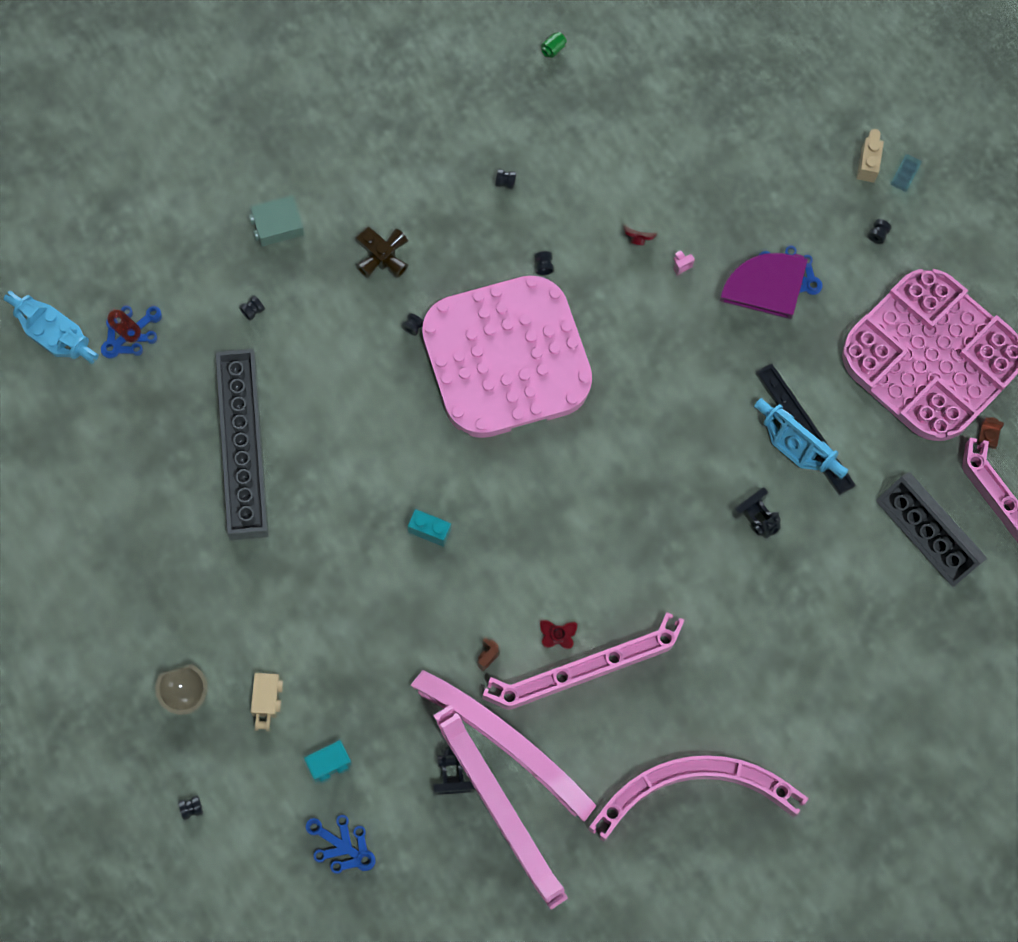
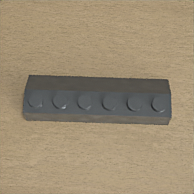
[876,472,988,587]

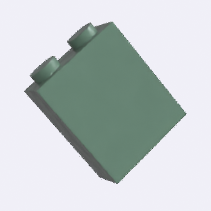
[248,195,304,247]

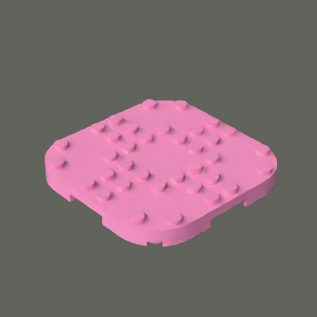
[842,269,1018,441]
[422,276,592,438]

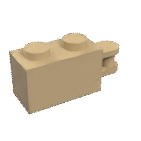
[857,129,884,183]
[251,673,283,732]

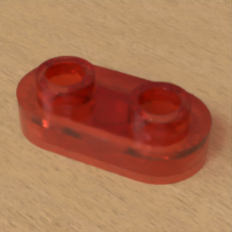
[108,310,141,343]

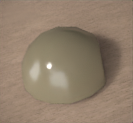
[155,664,208,715]

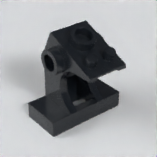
[732,487,781,539]
[433,746,475,795]

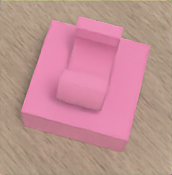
[673,251,695,275]

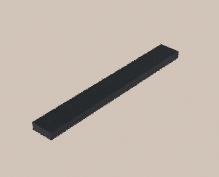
[756,363,856,496]

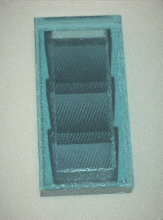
[890,154,922,192]

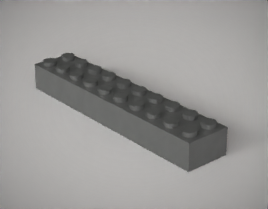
[216,349,269,541]

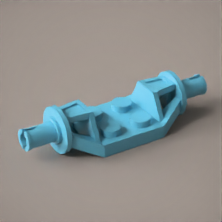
[4,291,99,364]
[754,398,849,479]

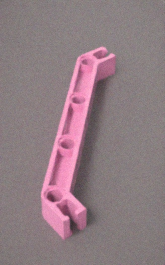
[962,438,1018,543]
[482,612,685,710]
[433,705,568,910]

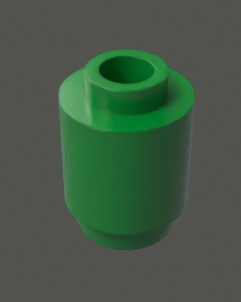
[541,32,567,58]

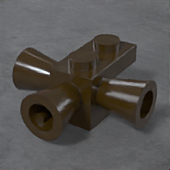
[356,226,409,279]

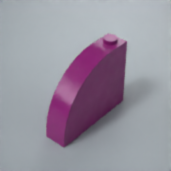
[720,253,808,320]

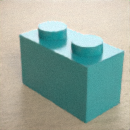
[408,509,451,547]
[304,740,352,783]

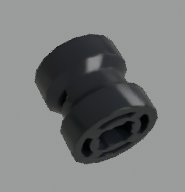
[495,168,517,190]
[867,219,892,244]
[534,251,554,276]
[239,295,265,321]
[178,795,203,821]

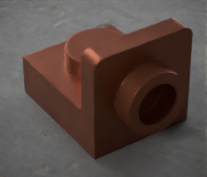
[977,417,1004,449]
[478,638,500,672]

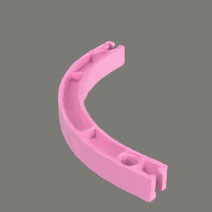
[411,670,596,822]
[588,755,809,842]

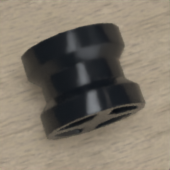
[401,313,423,336]

